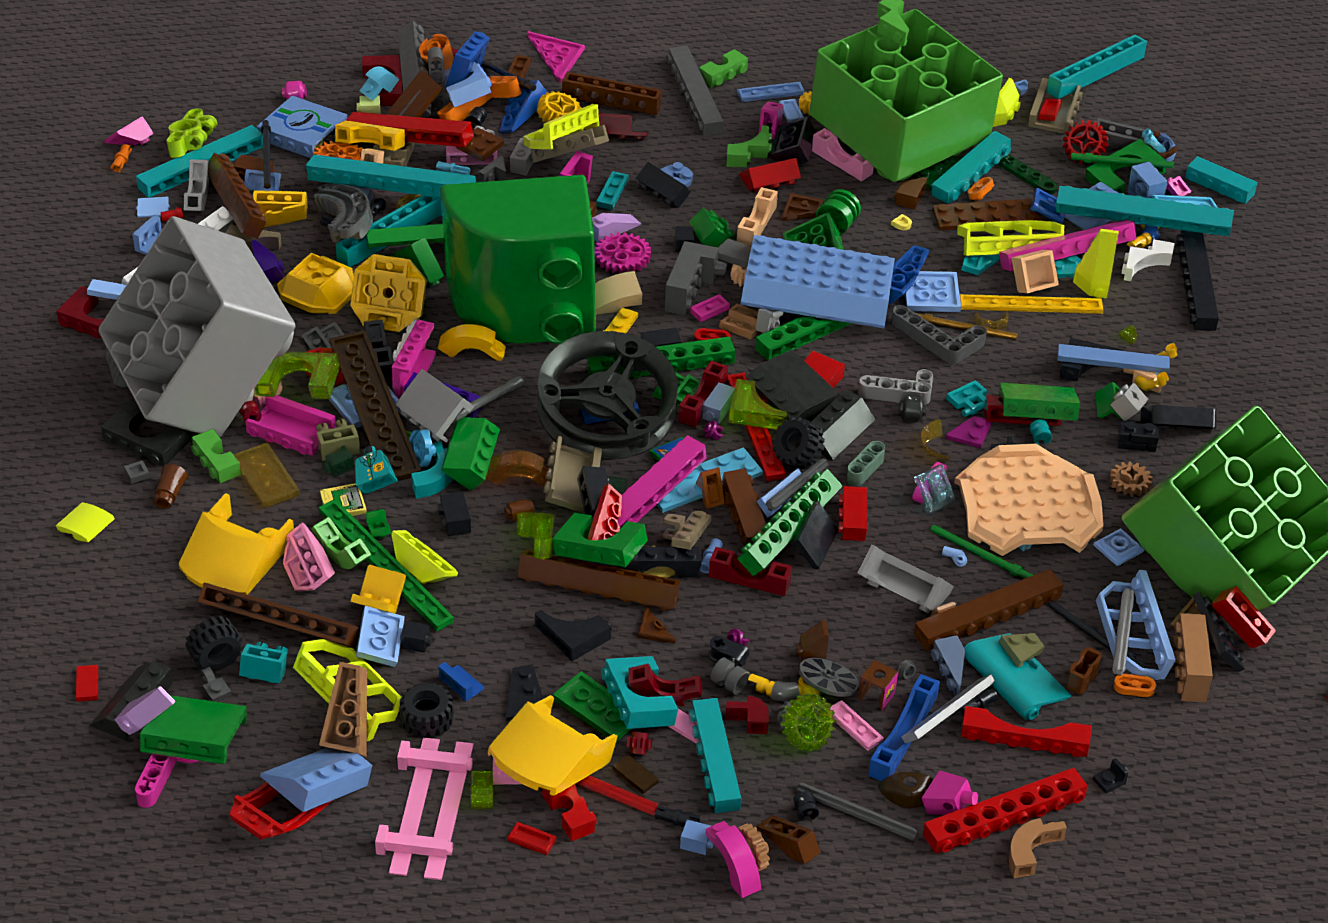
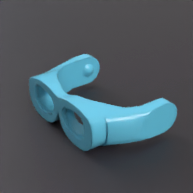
[1142,128,1166,153]

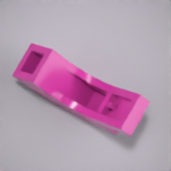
[705,821,761,898]

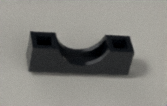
[618,547,702,578]

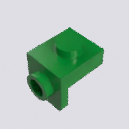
[365,509,391,539]

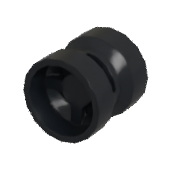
[465,107,487,126]
[793,791,819,821]

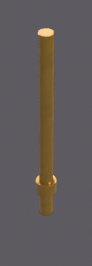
[916,313,1018,340]

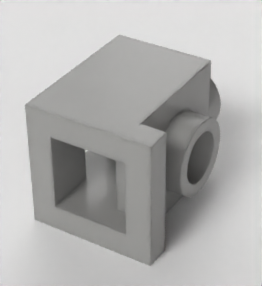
[755,308,784,334]

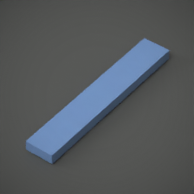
[1057,344,1170,373]

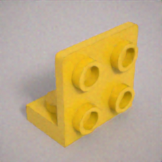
[350,565,406,614]

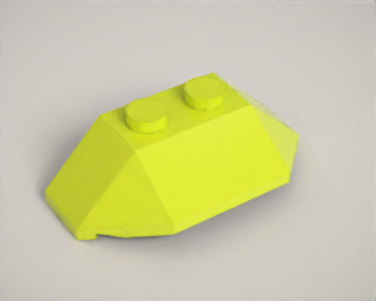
[993,78,1020,127]
[391,530,458,584]

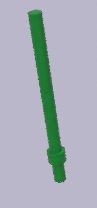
[1071,152,1174,169]
[930,525,1033,579]

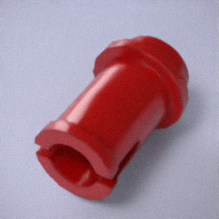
[160,207,184,223]

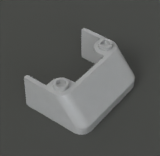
[858,545,954,614]

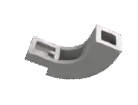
[184,160,209,211]

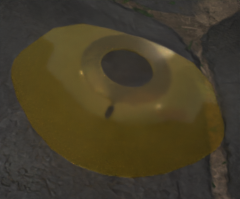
[921,419,950,460]

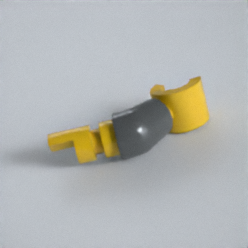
[748,674,820,702]

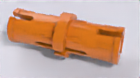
[110,144,132,172]

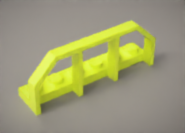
[523,104,599,150]
[957,220,1064,256]
[293,639,402,741]

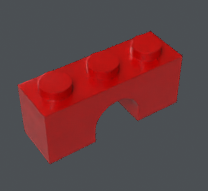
[542,784,597,842]

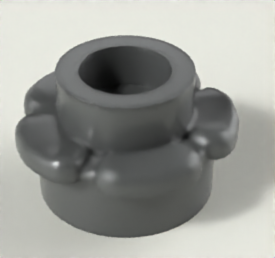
[897,660,916,679]

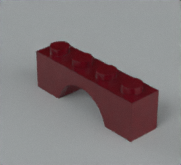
[678,361,728,428]
[709,547,792,596]

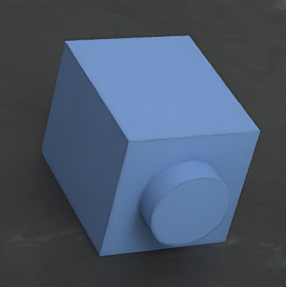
[680,820,713,855]

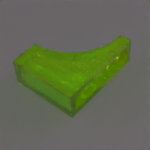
[729,379,787,429]

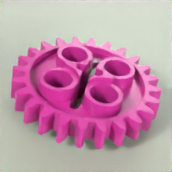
[595,232,651,274]

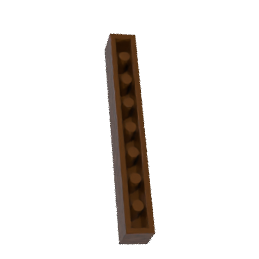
[208,153,267,239]
[518,549,681,610]
[914,569,1064,651]
[198,582,360,647]

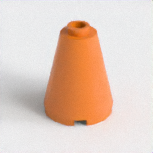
[419,34,454,71]

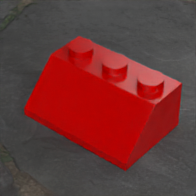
[739,158,801,192]

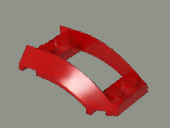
[230,782,332,840]

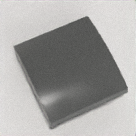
[301,322,345,350]

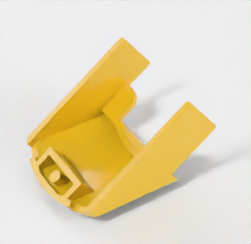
[179,493,294,595]
[488,695,618,796]

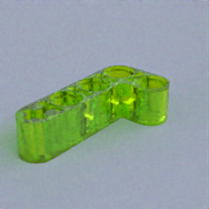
[517,512,555,558]

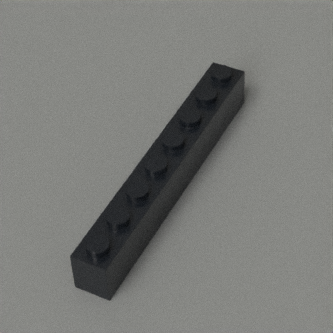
[1177,230,1219,331]

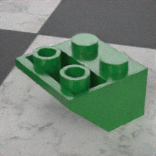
[689,208,736,247]

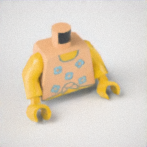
[1123,343,1177,393]

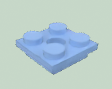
[1093,528,1144,566]

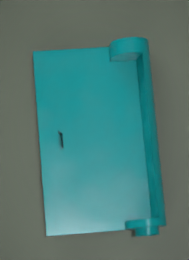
[964,633,1072,720]

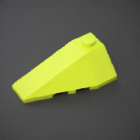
[1073,229,1119,298]

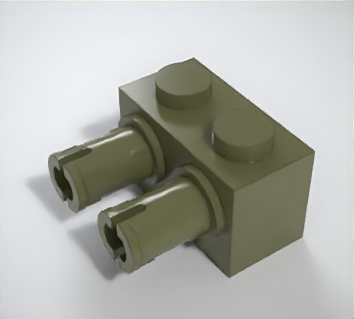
[316,419,360,461]

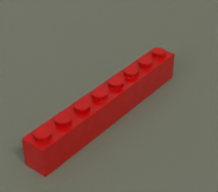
[346,112,474,147]

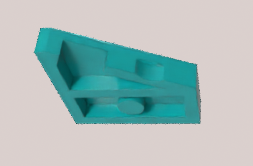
[961,254,1000,276]

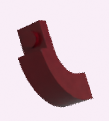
[629,663,702,706]

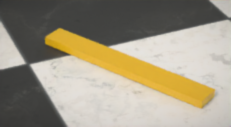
[960,294,1103,314]

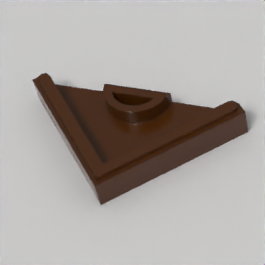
[638,607,676,644]

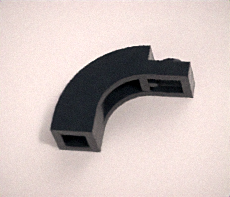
[364,319,394,369]

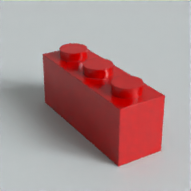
[838,486,867,541]
[1211,586,1276,648]

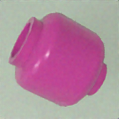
[282,81,307,100]

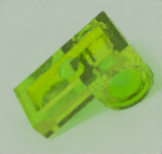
[471,771,493,809]

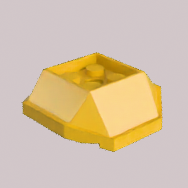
[277,253,354,314]
[350,254,427,332]

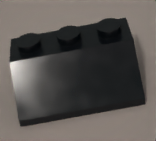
[770,117,816,165]

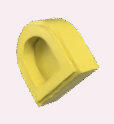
[891,214,912,230]

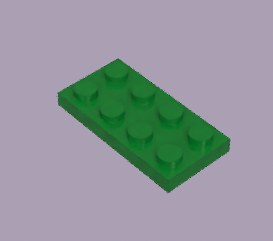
[553,671,631,742]

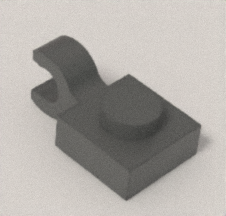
[202,667,232,702]

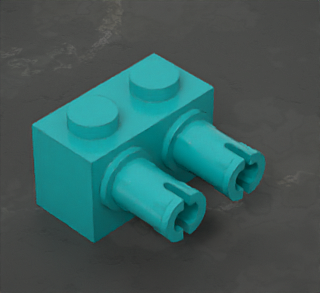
[239,642,288,684]

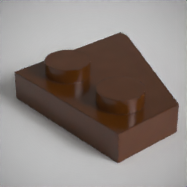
[782,193,824,221]

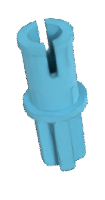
[436,161,470,175]

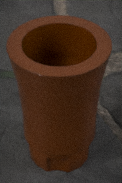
[153,464,188,509]

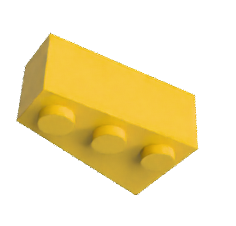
[253,191,308,227]

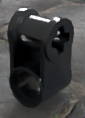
[708,636,749,667]

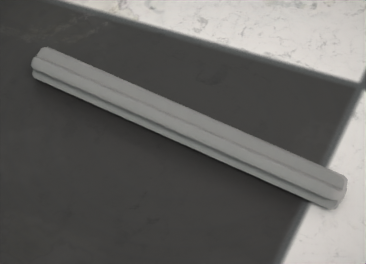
[1112,588,1134,676]

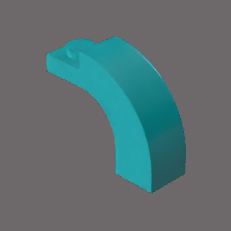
[411,441,452,499]

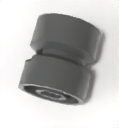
[710,658,750,695]

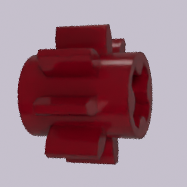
[626,732,652,755]

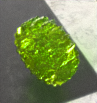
[780,693,836,751]

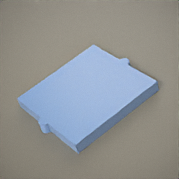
[136,197,170,218]

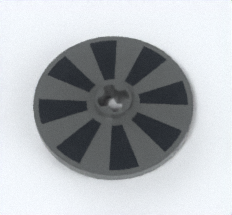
[799,658,859,697]

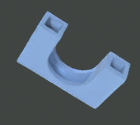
[444,62,492,107]

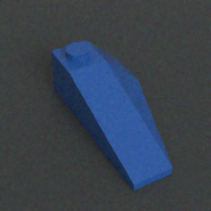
[499,80,548,133]
[888,245,929,305]

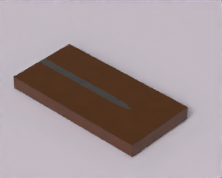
[386,69,443,117]

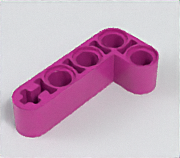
[135,754,198,808]

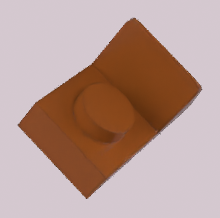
[696,467,725,509]

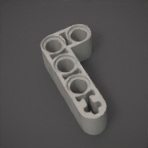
[858,369,933,405]

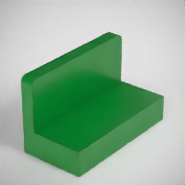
[1095,382,1122,419]

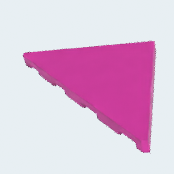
[527,31,585,82]

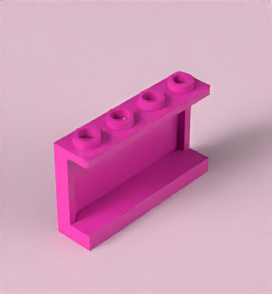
[392,320,436,399]
[245,393,336,456]

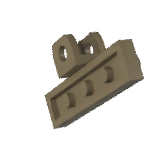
[663,511,711,550]

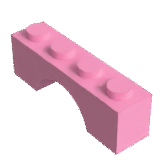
[812,128,874,181]

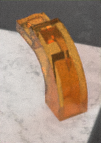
[486,450,548,487]

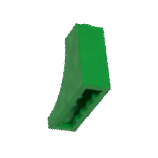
[390,238,444,287]

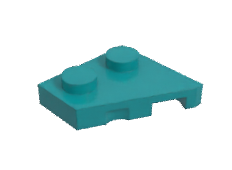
[1054,255,1081,278]

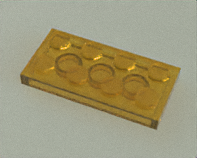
[233,442,300,508]

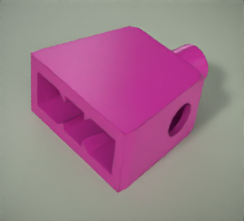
[759,102,784,139]
[922,771,978,815]

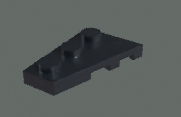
[506,664,544,722]

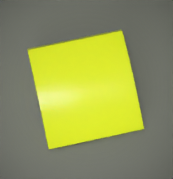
[56,502,115,542]

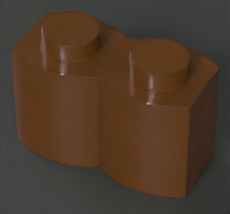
[1067,647,1102,695]

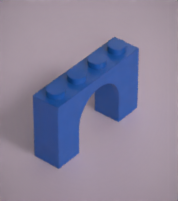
[445,31,490,89]

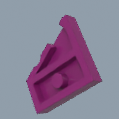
[946,416,992,448]

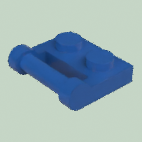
[1029,188,1065,224]

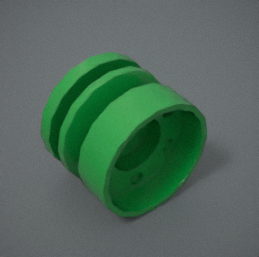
[816,189,861,235]

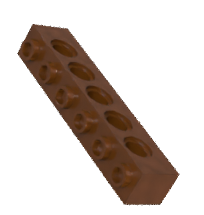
[562,71,662,115]

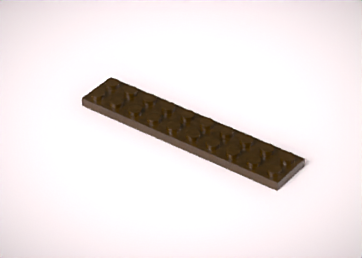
[329,330,421,481]

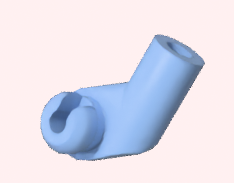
[942,546,967,567]

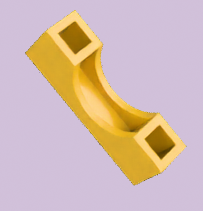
[335,120,405,151]

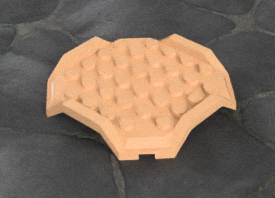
[954,444,1103,556]

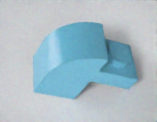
[360,66,399,101]

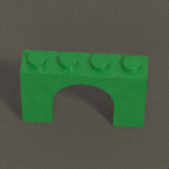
[1086,139,1166,195]
[552,513,648,567]

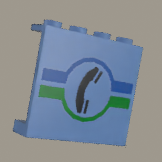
[257,96,347,158]

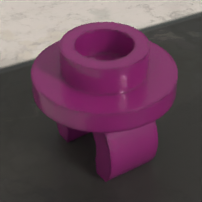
[703,420,723,440]
[726,629,749,646]

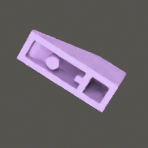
[592,213,641,243]
[115,686,175,735]

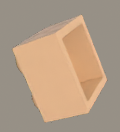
[1011,250,1059,293]

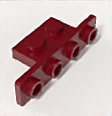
[583,113,648,139]

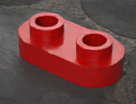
[694,328,731,341]

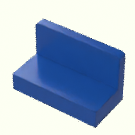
[438,662,484,701]

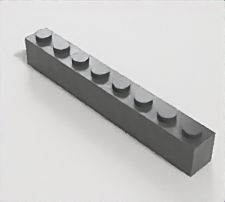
[398,21,431,118]
[666,45,723,136]

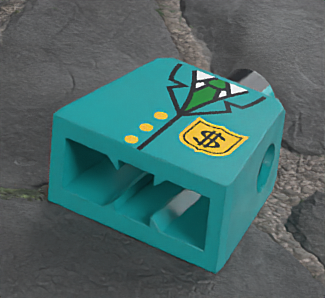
[355,446,398,494]

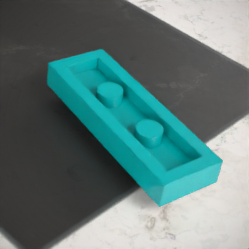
[596,171,629,210]

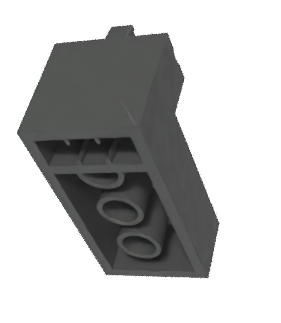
[665,241,727,315]

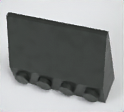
[746,349,840,422]

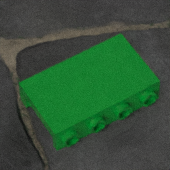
[998,383,1080,421]

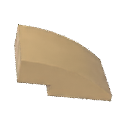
[595,271,642,315]

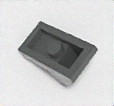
[479,156,506,182]

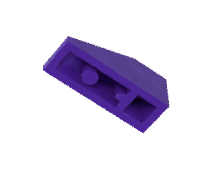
[252,239,285,283]

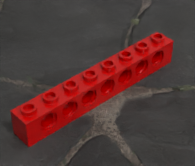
[923,768,1088,854]

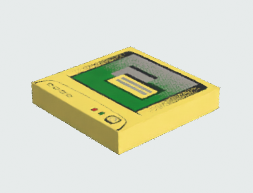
[320,483,367,516]

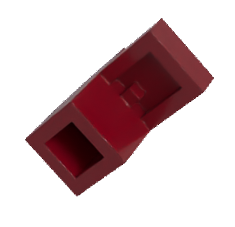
[726,696,769,734]

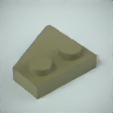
[999,633,1045,667]

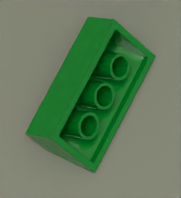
[441,417,500,491]

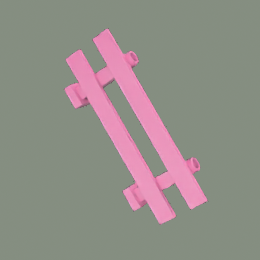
[375,738,473,880]

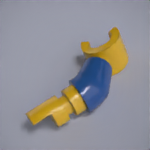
[1127,224,1160,248]

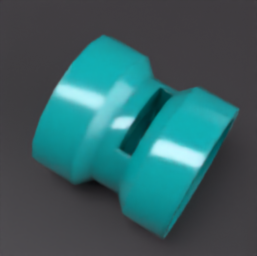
[1029,419,1052,445]

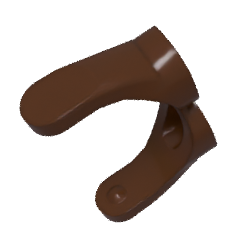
[1147,131,1178,159]

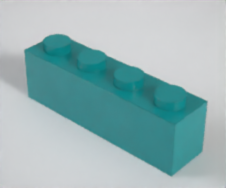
[1185,156,1258,204]

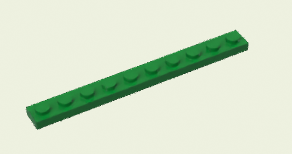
[319,499,454,632]

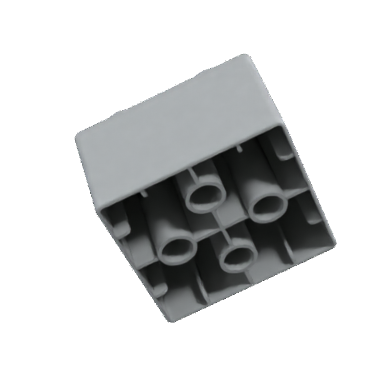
[99,216,295,437]

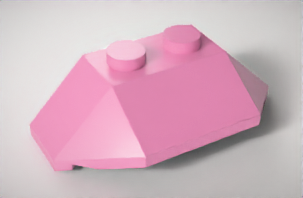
[283,522,335,592]

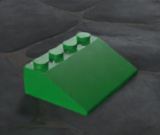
[783,211,844,250]

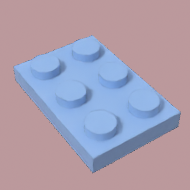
[356,606,405,667]

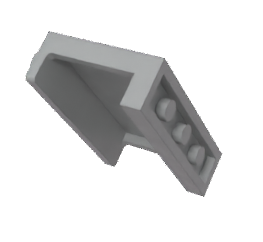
[395,369,474,443]

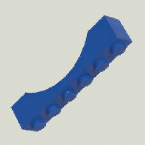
[868,674,940,781]

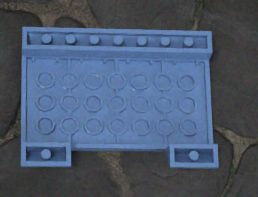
[740,235,895,329]

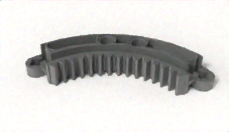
[314,183,373,243]

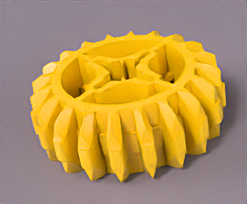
[537,91,582,122]

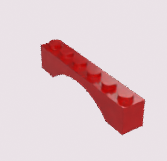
[961,706,1092,757]

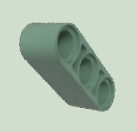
[847,441,885,486]

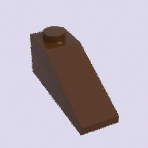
[756,815,820,864]

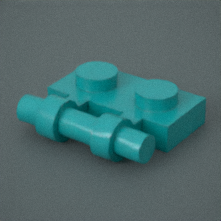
[946,380,987,417]

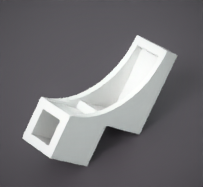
[1121,240,1174,281]

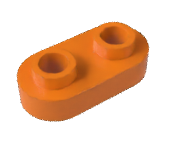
[967,177,994,201]
[1113,674,1156,697]

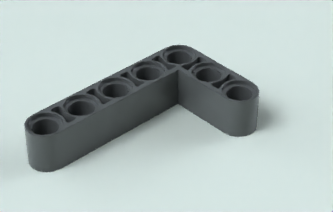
[891,305,987,364]

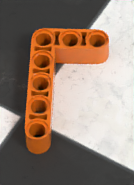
[437,76,522,121]

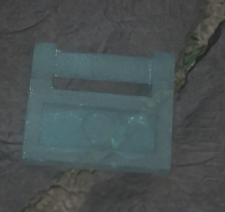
[914,464,955,514]

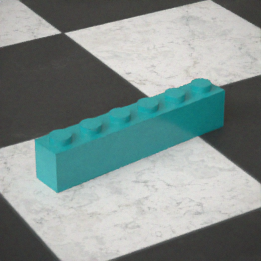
[932,131,1011,204]
[689,698,741,813]

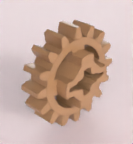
[1110,462,1152,497]
[738,823,770,871]

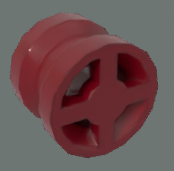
[239,401,262,424]

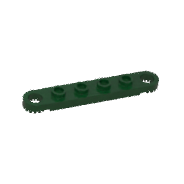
[977,143,1057,194]

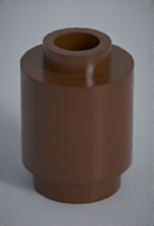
[504,499,534,522]

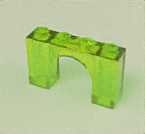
[255,351,340,399]

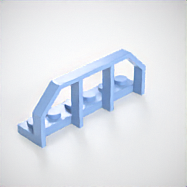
[1096,570,1176,680]

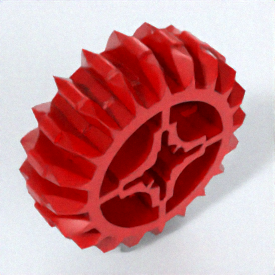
[1063,120,1108,165]

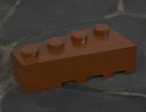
[722,468,766,546]

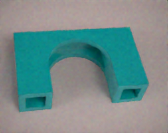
[601,656,678,729]

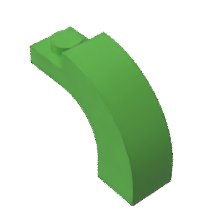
[311,517,372,569]

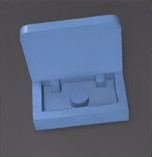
[133,215,162,255]

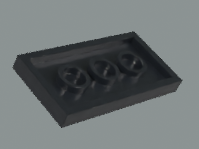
[1192,591,1245,672]

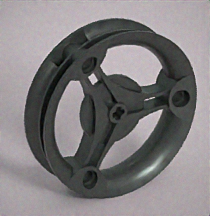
[537,331,678,460]

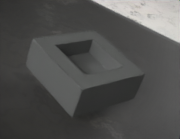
[124,460,150,484]

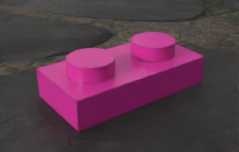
[690,294,730,322]

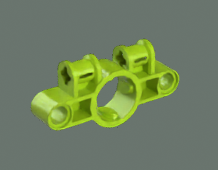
[166,108,217,158]

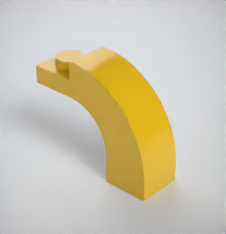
[438,324,506,361]

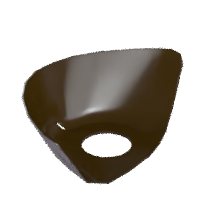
[878,772,933,808]

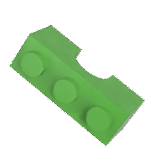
[699,49,748,88]
[191,429,241,483]

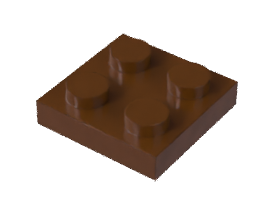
[456,127,504,161]

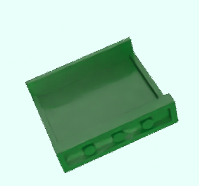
[140,695,247,764]

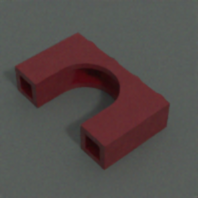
[362,55,403,106]
[56,286,104,339]

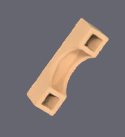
[737,187,778,246]

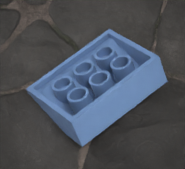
[260,748,372,812]

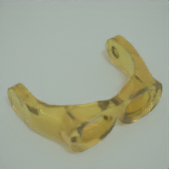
[975,312,1009,329]

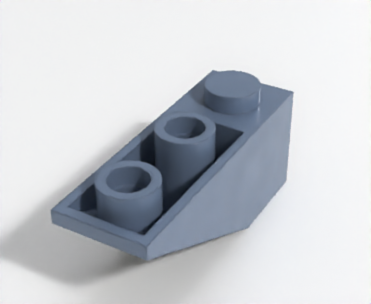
[931,635,965,696]

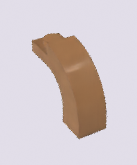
[1008,818,1067,879]

